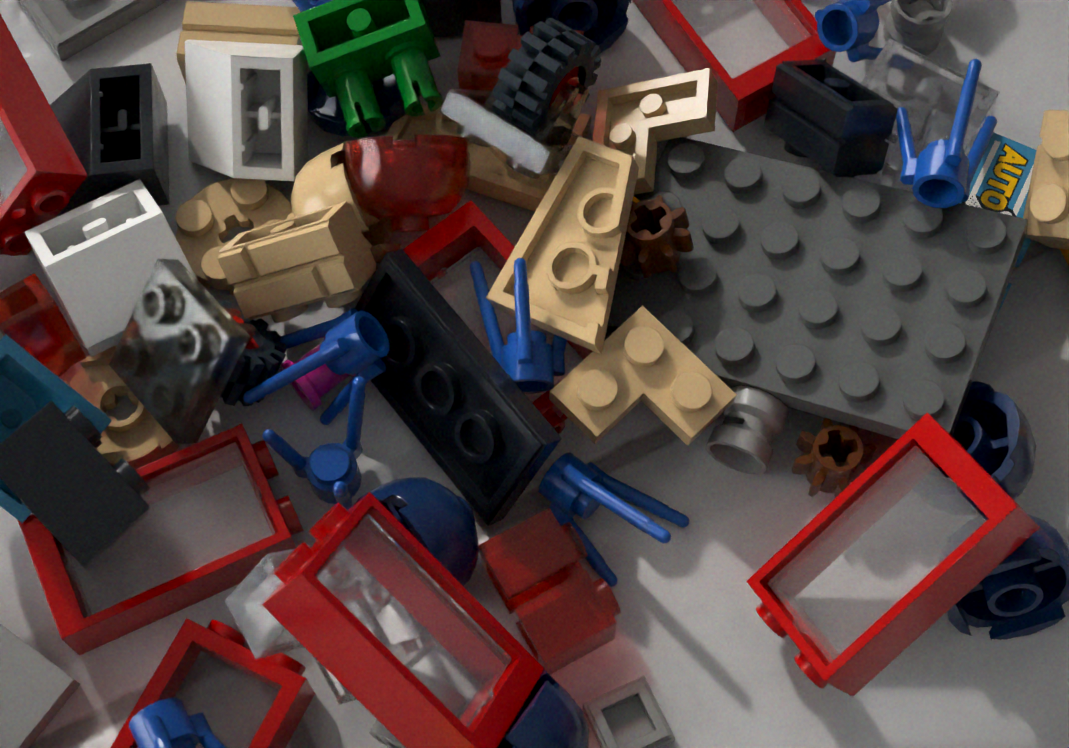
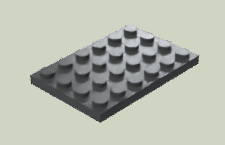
[605,137,1028,439]

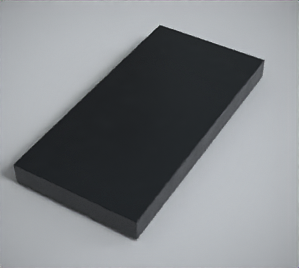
[355,249,562,526]

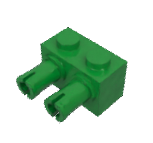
[293,0,443,138]

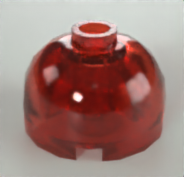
[344,134,471,232]

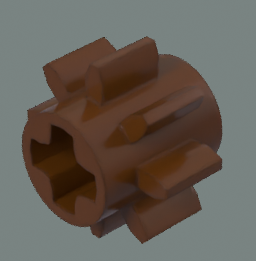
[620,195,694,278]
[792,417,876,498]

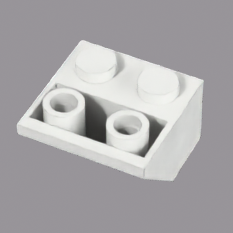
[185,40,308,181]
[25,179,205,357]

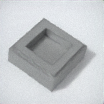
[582,676,675,748]

